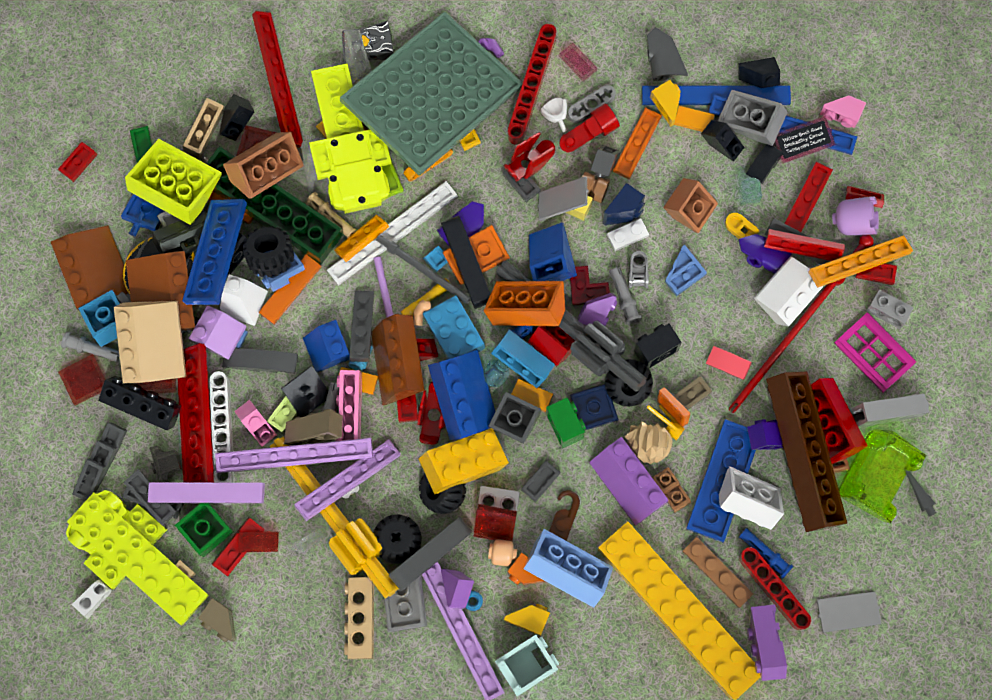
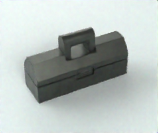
[153,210,207,255]

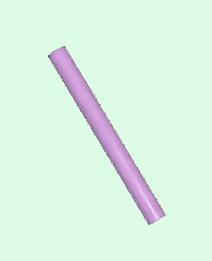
[374,257,393,318]

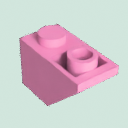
[820,96,866,128]
[234,400,277,446]

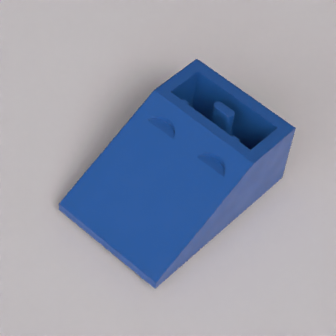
[529,222,577,281]

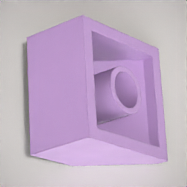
[189,305,247,360]

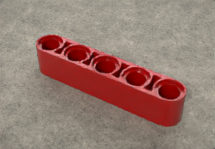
[739,547,811,630]

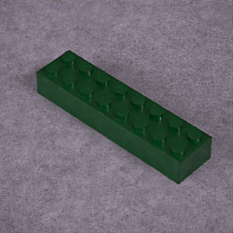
[206,146,343,265]

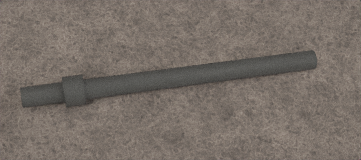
[376,235,471,304]

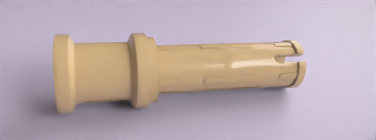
[305,192,356,238]

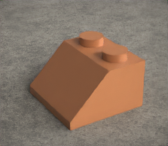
[663,178,718,233]

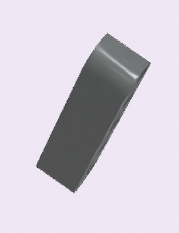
[388,517,473,591]

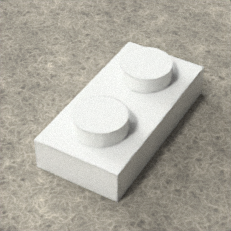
[607,219,649,251]

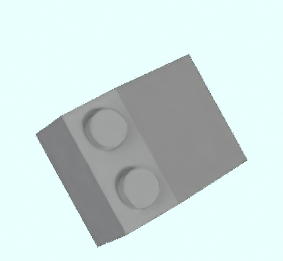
[718,90,788,146]

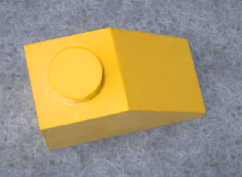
[650,80,681,127]
[504,604,550,636]

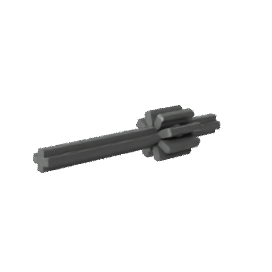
[496,260,647,392]

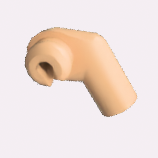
[413,300,431,326]

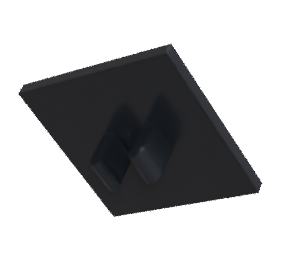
[281,365,328,417]

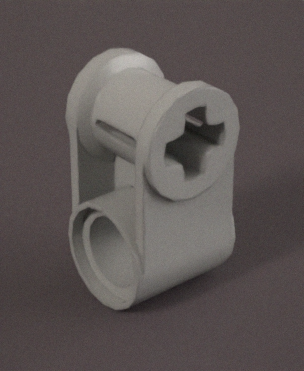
[629,251,649,288]

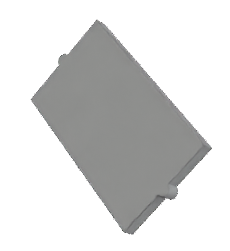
[537,177,589,221]
[817,591,881,633]

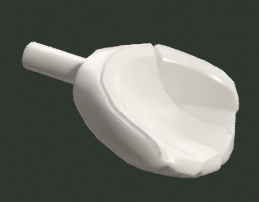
[540,97,567,133]

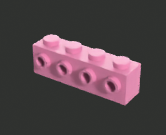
[335,370,362,441]

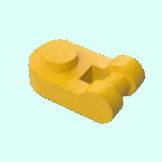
[725,213,760,239]

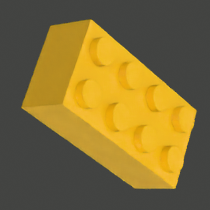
[419,429,509,494]

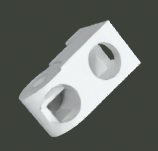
[72,579,112,619]

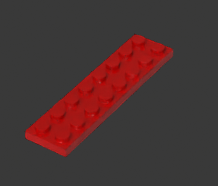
[177,343,214,483]

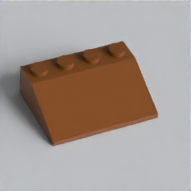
[50,225,128,311]
[125,251,195,331]
[371,314,425,406]

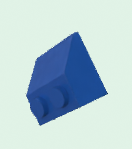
[303,320,350,373]

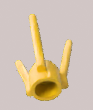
[639,405,685,441]

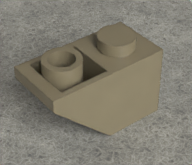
[198,598,236,642]

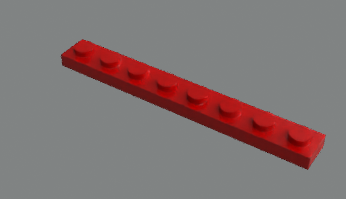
[252,11,304,148]

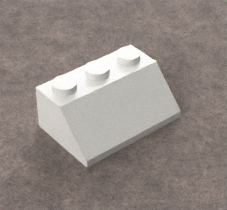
[754,257,823,327]
[719,467,784,529]

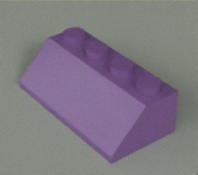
[589,437,669,526]

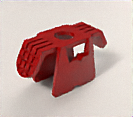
[503,132,555,182]
[417,381,445,445]

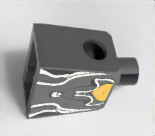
[351,21,394,60]

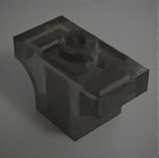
[150,445,183,483]

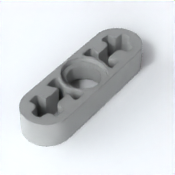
[568,85,616,123]

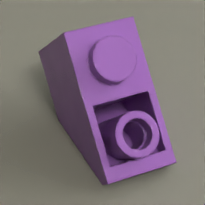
[577,293,617,326]

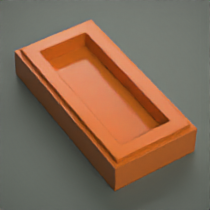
[657,387,691,427]

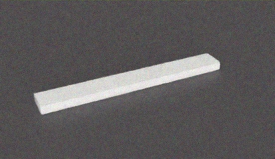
[327,181,458,286]

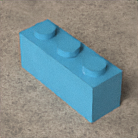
[491,330,555,388]

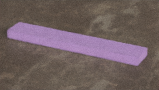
[294,439,401,521]
[148,482,265,503]

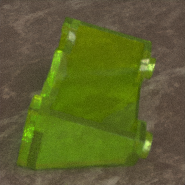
[838,429,927,523]

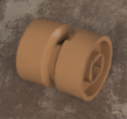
[582,172,610,203]

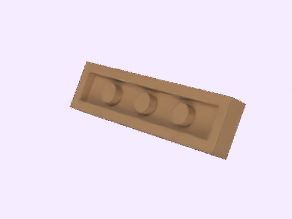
[682,537,753,608]

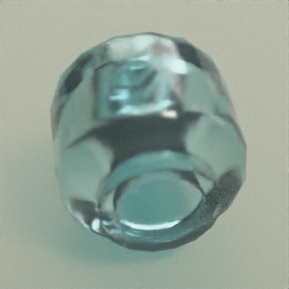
[483,359,510,388]

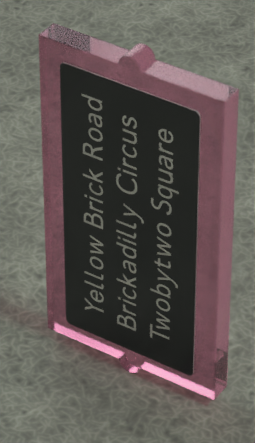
[775,116,836,164]

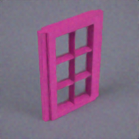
[834,312,916,393]

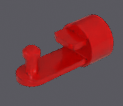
[559,103,620,152]

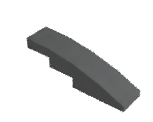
[222,348,298,374]
[72,422,127,501]

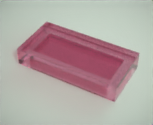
[559,43,597,82]

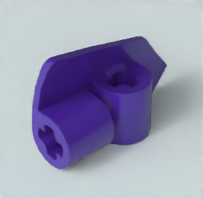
[436,201,484,247]
[738,234,792,274]

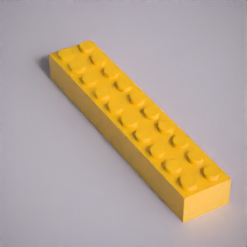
[597,521,761,700]

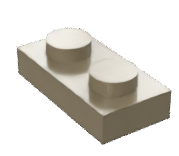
[674,376,712,410]

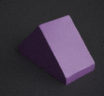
[441,569,474,609]

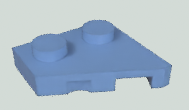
[665,245,707,297]

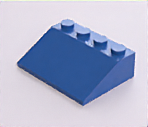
[428,350,496,440]

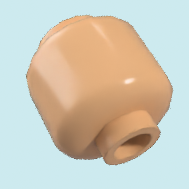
[488,539,518,567]

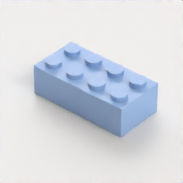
[524,529,613,608]

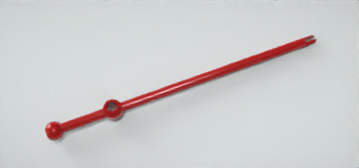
[729,235,874,413]

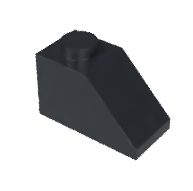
[738,57,780,88]

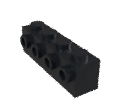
[98,376,181,431]

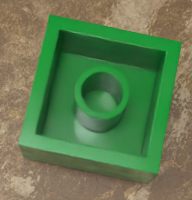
[546,397,586,449]
[174,503,234,557]

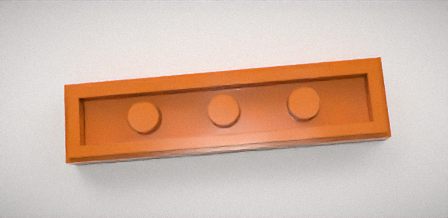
[613,107,662,180]
[259,254,321,324]

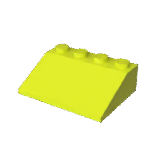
[125,139,222,225]

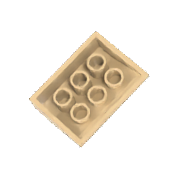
[114,301,186,383]

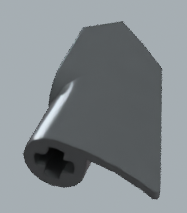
[647,27,688,81]

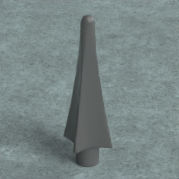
[904,467,936,517]

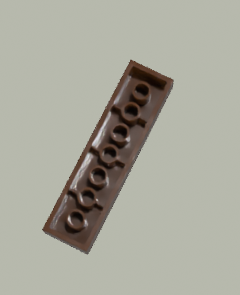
[766,371,848,532]

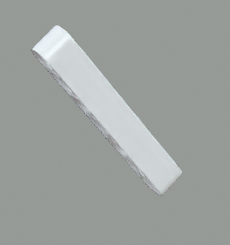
[210,371,235,506]

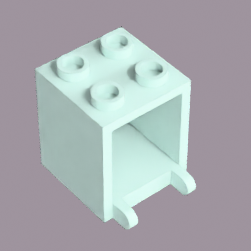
[495,635,559,697]

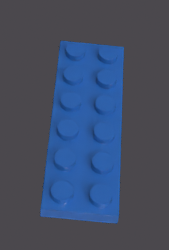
[182,199,247,305]
[686,419,756,543]

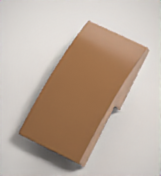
[652,467,691,513]

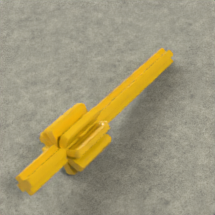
[270,436,399,599]

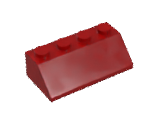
[811,378,868,464]

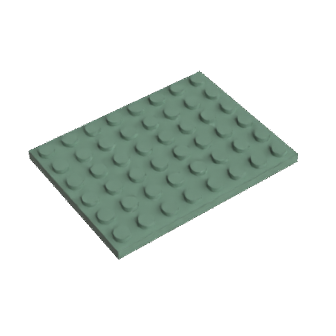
[340,12,523,176]

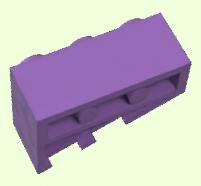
[747,605,787,681]

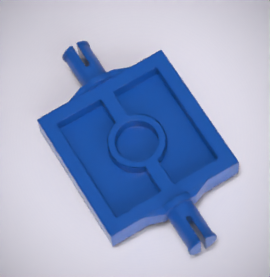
[121,194,164,237]

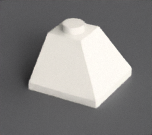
[220,274,268,326]

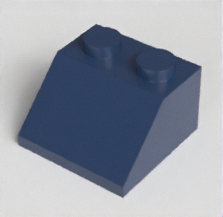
[603,183,645,226]

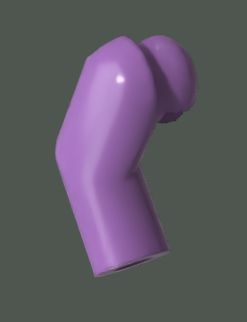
[478,38,504,58]

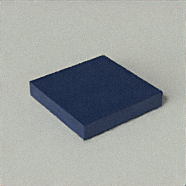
[570,384,619,431]

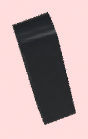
[441,215,491,309]

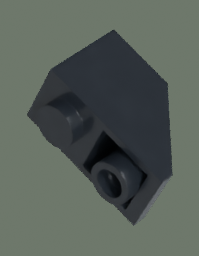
[219,94,254,141]
[701,120,745,161]

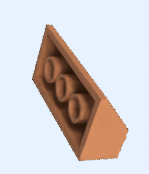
[223,132,304,198]

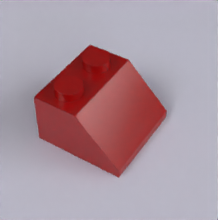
[528,326,575,367]

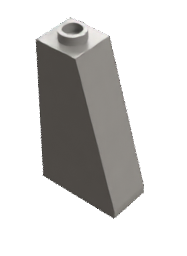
[850,394,930,429]

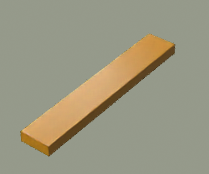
[808,235,913,288]

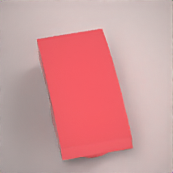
[706,346,752,380]

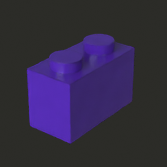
[747,419,783,450]

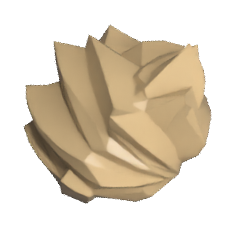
[624,422,672,464]

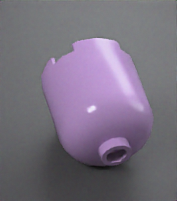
[832,196,879,236]

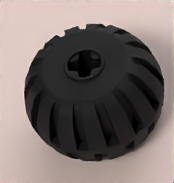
[605,359,653,407]
[419,473,466,514]
[373,514,422,564]

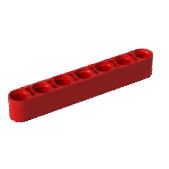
[508,24,557,145]

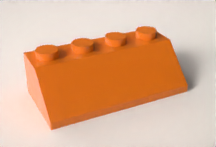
[484,281,565,326]

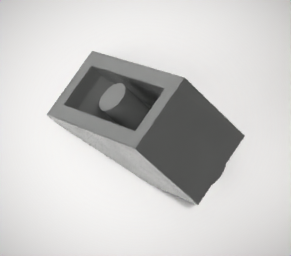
[591,145,620,178]

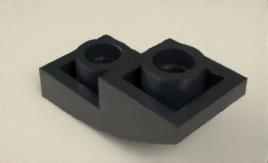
[746,144,784,184]

